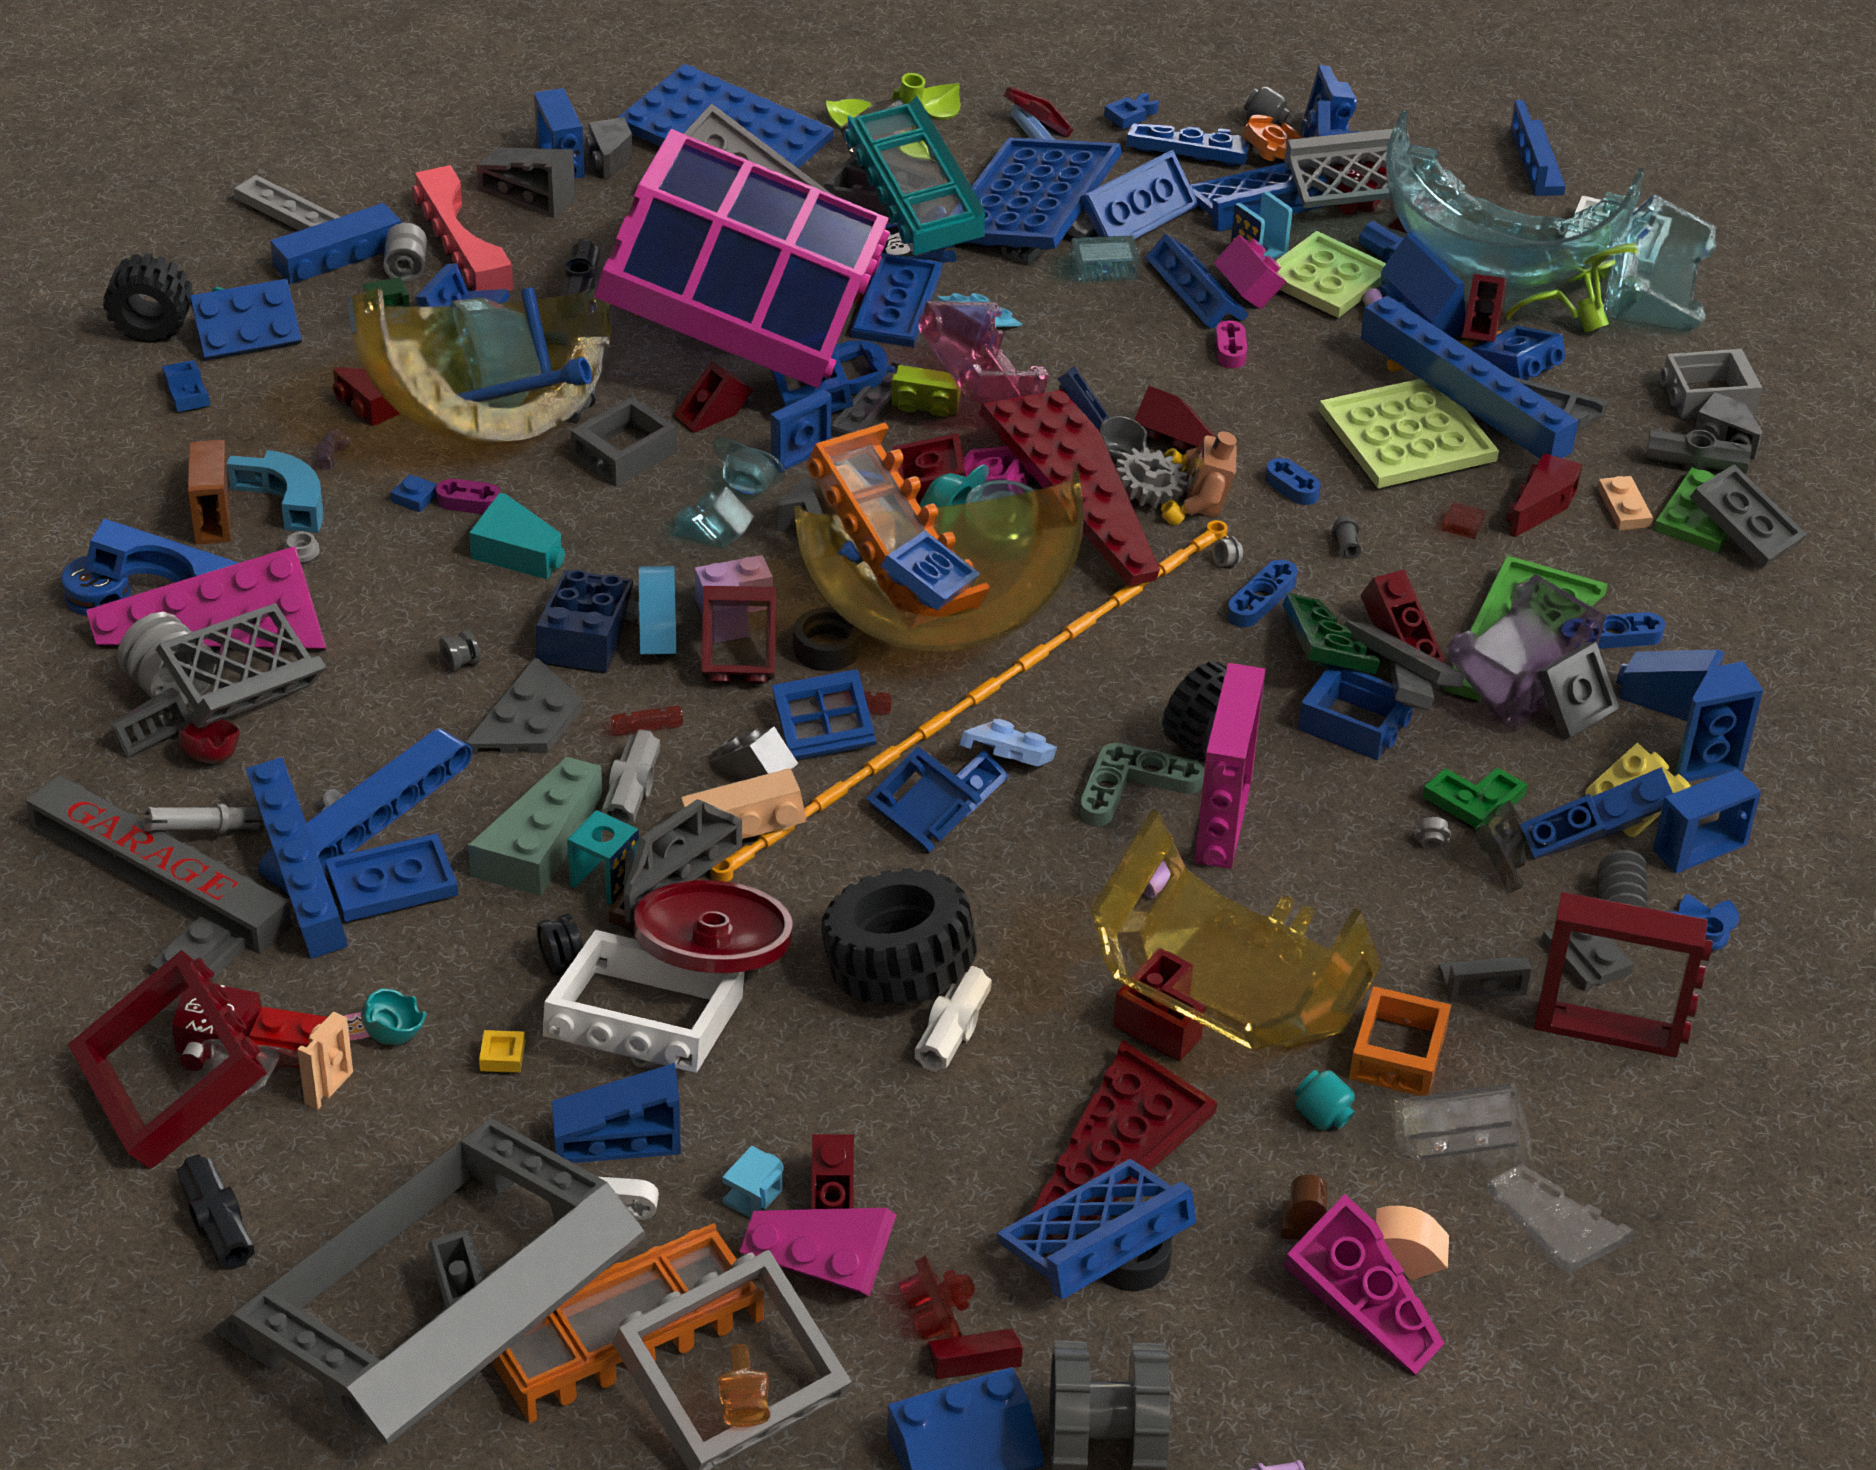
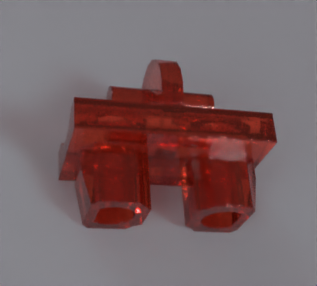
[899,1256,975,1340]

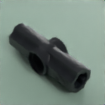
[559,240,600,318]
[176,1154,255,1270]

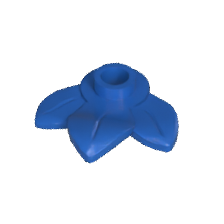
[1668,894,1739,950]

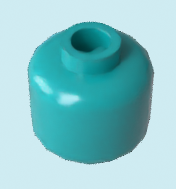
[1294,1070,1355,1131]

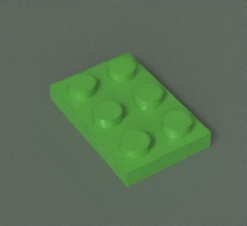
[1654,467,1729,553]

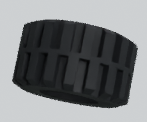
[103,253,193,342]
[1162,661,1227,763]

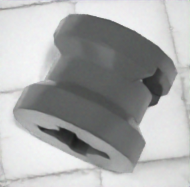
[439,629,481,672]

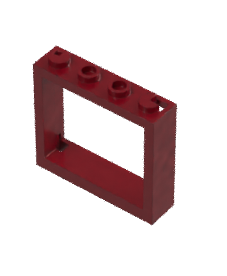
[1534,892,1713,1058]
[68,950,267,1169]

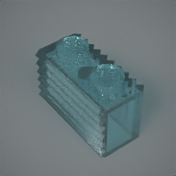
[1070,235,1139,283]

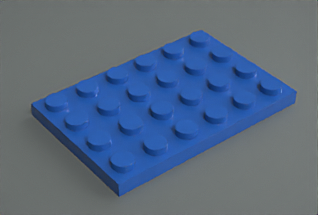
[617,64,834,168]
[950,137,1122,250]

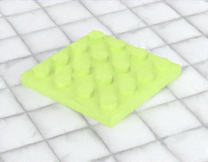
[1319,379,1499,488]

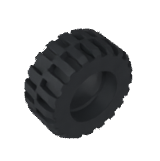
[821,868,977,1006]

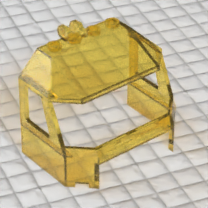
[1091,809,1382,1051]

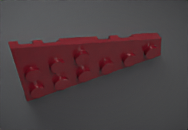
[1029,1040,1217,1240]

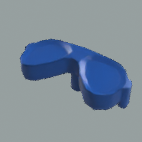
[837,540,863,565]

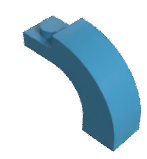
[227,450,323,533]
[639,566,676,654]

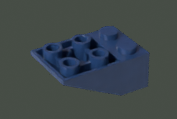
[536,569,633,672]

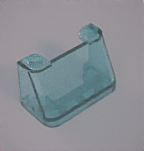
[1604,194,1717,332]

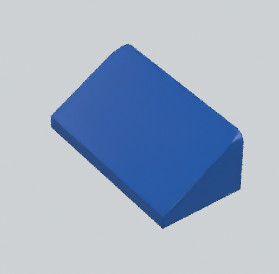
[956,749,1009,818]

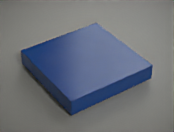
[771,389,831,472]

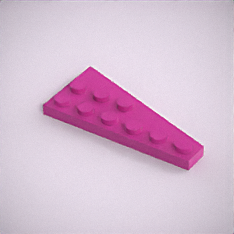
[86,546,327,650]

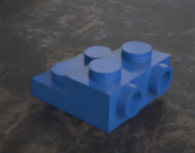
[1304,65,1357,131]
[1471,325,1566,380]

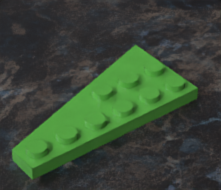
[1444,556,1608,701]

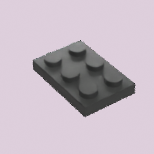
[1690,464,1807,568]

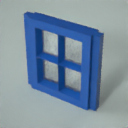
[772,669,876,760]

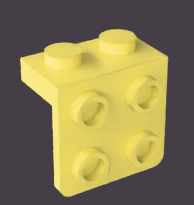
[1585,742,1691,837]

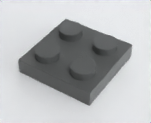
[1537,642,1620,738]

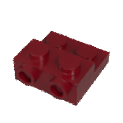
[892,433,966,506]

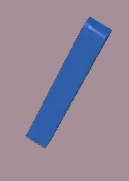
[258,729,472,894]

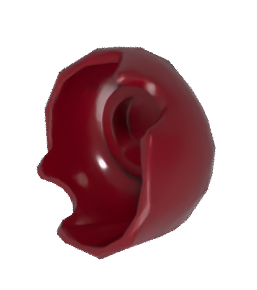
[178,719,240,764]

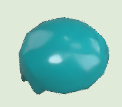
[361,988,427,1046]

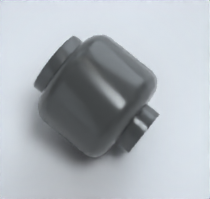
[1244,86,1290,127]

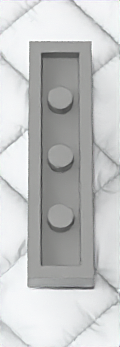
[234,175,340,231]

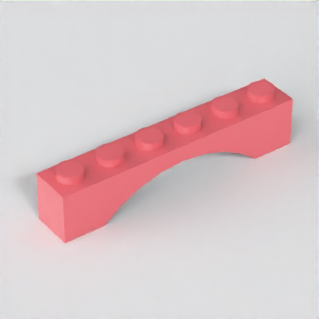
[412,165,513,291]

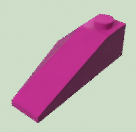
[1282,1194,1445,1375]

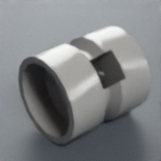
[383,223,427,281]

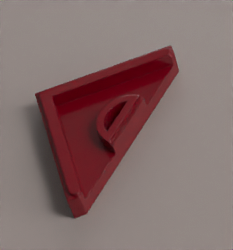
[1003,87,1074,137]

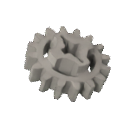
[1115,447,1187,509]

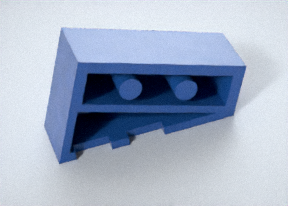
[552,1063,681,1163]

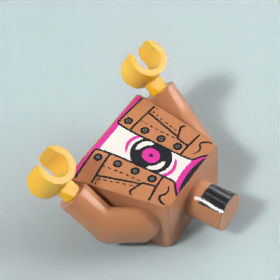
[1161,431,1237,526]

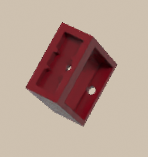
[702,586,777,684]

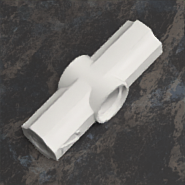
[915,966,992,1073]

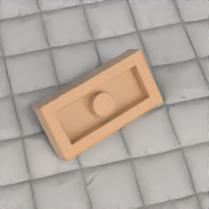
[1597,476,1653,530]

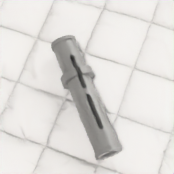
[143,803,261,834]

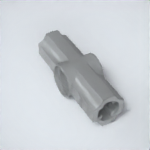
[602,730,660,824]

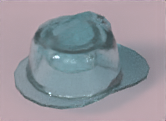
[713,437,785,495]

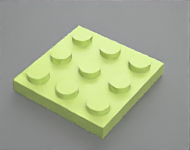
[1276,231,1386,318]

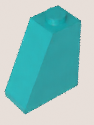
[469,493,565,579]

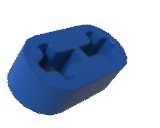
[1265,458,1321,505]

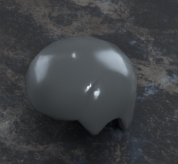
[1099,416,1147,465]

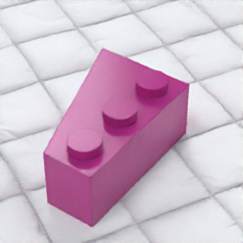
[740,1208,896,1296]

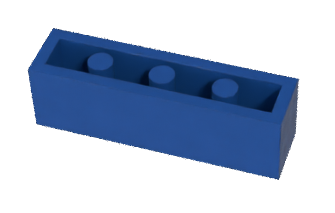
[270,203,402,284]

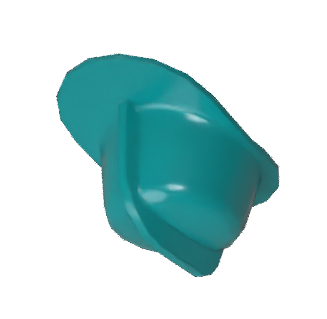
[920,465,989,534]

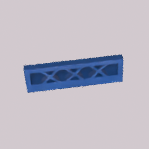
[1510,100,1566,196]
[1145,233,1249,329]

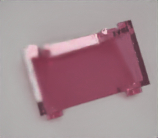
[918,301,1050,404]

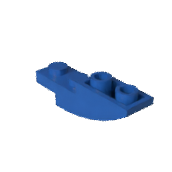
[1520,767,1673,859]

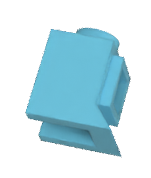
[722,1146,784,1219]

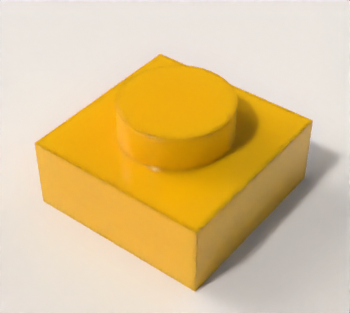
[479,1030,525,1073]

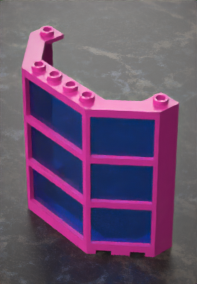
[594,129,890,388]

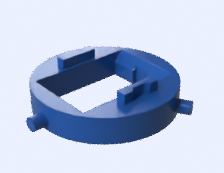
[822,340,895,394]

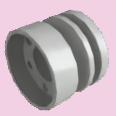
[117,612,217,709]

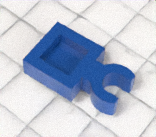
[1104,93,1159,129]

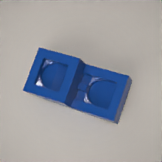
[162,360,211,412]

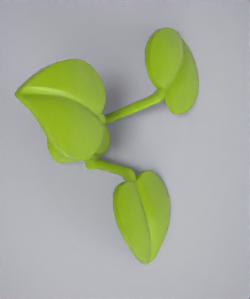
[826,73,961,163]
[1505,243,1638,333]

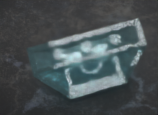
[451,297,542,418]

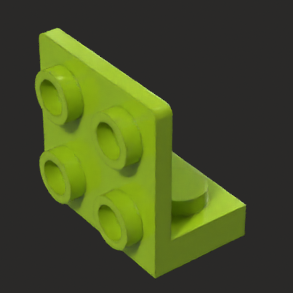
[891,365,963,417]

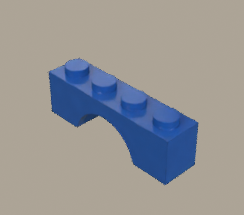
[85,519,238,582]

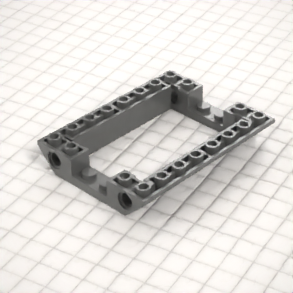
[215,1118,646,1445]

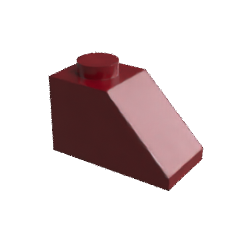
[674,361,754,433]

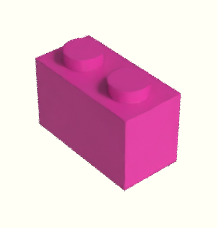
[1213,235,1287,309]

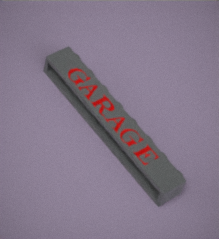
[26,775,292,955]

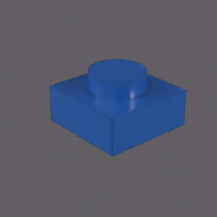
[390,474,438,512]

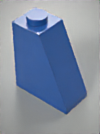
[1616,649,1724,721]

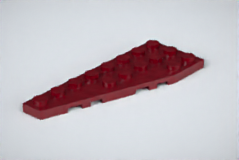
[979,390,1160,586]

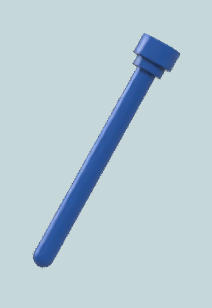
[441,357,592,410]

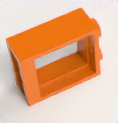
[1349,986,1451,1098]

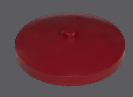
[633,880,793,973]

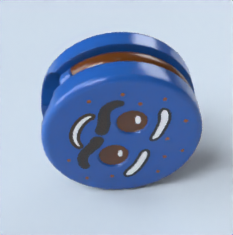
[61,555,131,616]

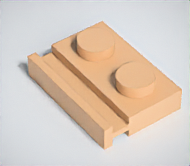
[297,1011,353,1110]

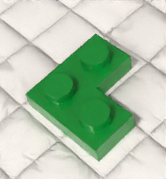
[1422,767,1528,832]

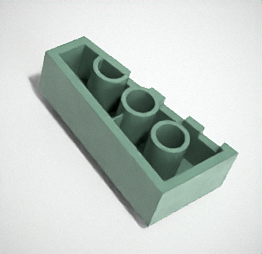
[468,757,603,896]

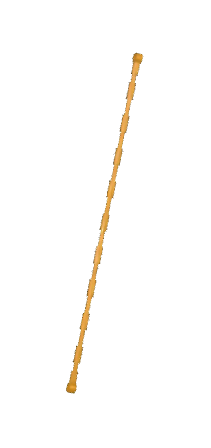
[710,520,1227,882]

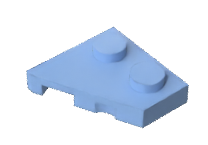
[959,719,1057,766]

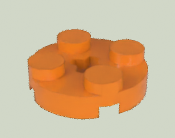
[1241,115,1302,161]

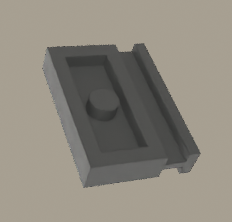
[149,916,246,981]
[1541,929,1634,991]

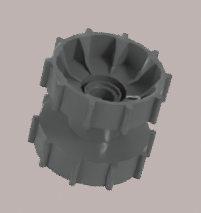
[1049,1341,1170,1470]

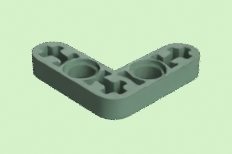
[1080,743,1205,826]

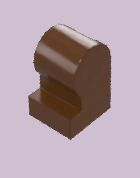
[1281,1174,1327,1240]

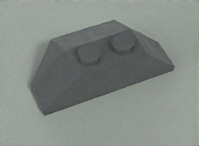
[624,799,742,924]

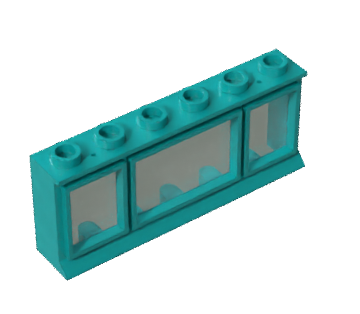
[844,95,985,255]

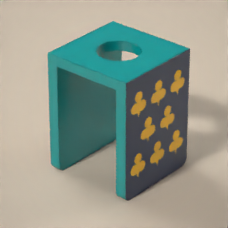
[567,810,639,905]

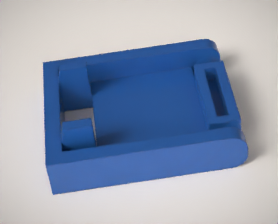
[866,746,982,853]

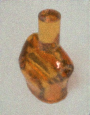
[718,1344,771,1427]

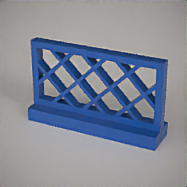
[1190,163,1327,232]
[997,1159,1196,1299]

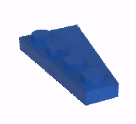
[1126,123,1253,166]

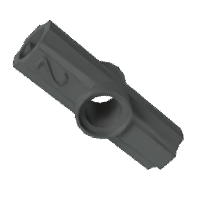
[1646,430,1752,475]

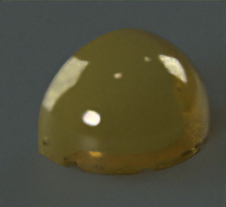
[347,288,611,444]
[794,470,1084,654]

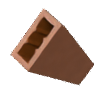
[188,439,231,545]

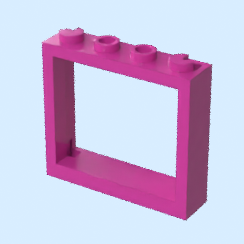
[1194,663,1266,869]

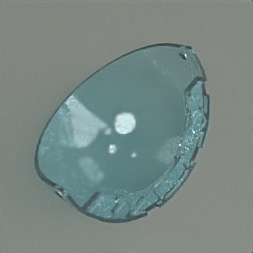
[1386,110,1644,289]

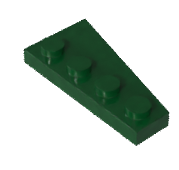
[1282,592,1380,674]

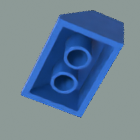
[1379,233,1465,338]
[1674,661,1763,782]
[887,1367,1044,1470]

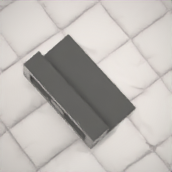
[1439,957,1532,1002]

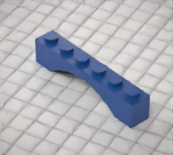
[246,757,348,959]

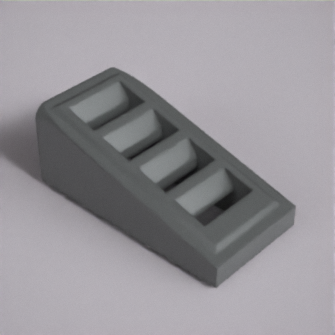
[111,688,192,758]

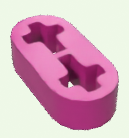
[1215,320,1247,369]

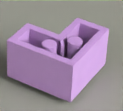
[695,555,773,643]

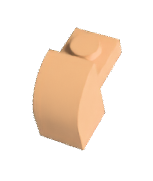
[1376,1206,1449,1280]

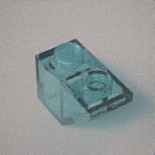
[669,486,754,549]

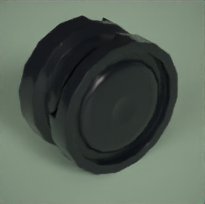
[536,913,583,975]

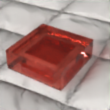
[1442,502,1486,539]

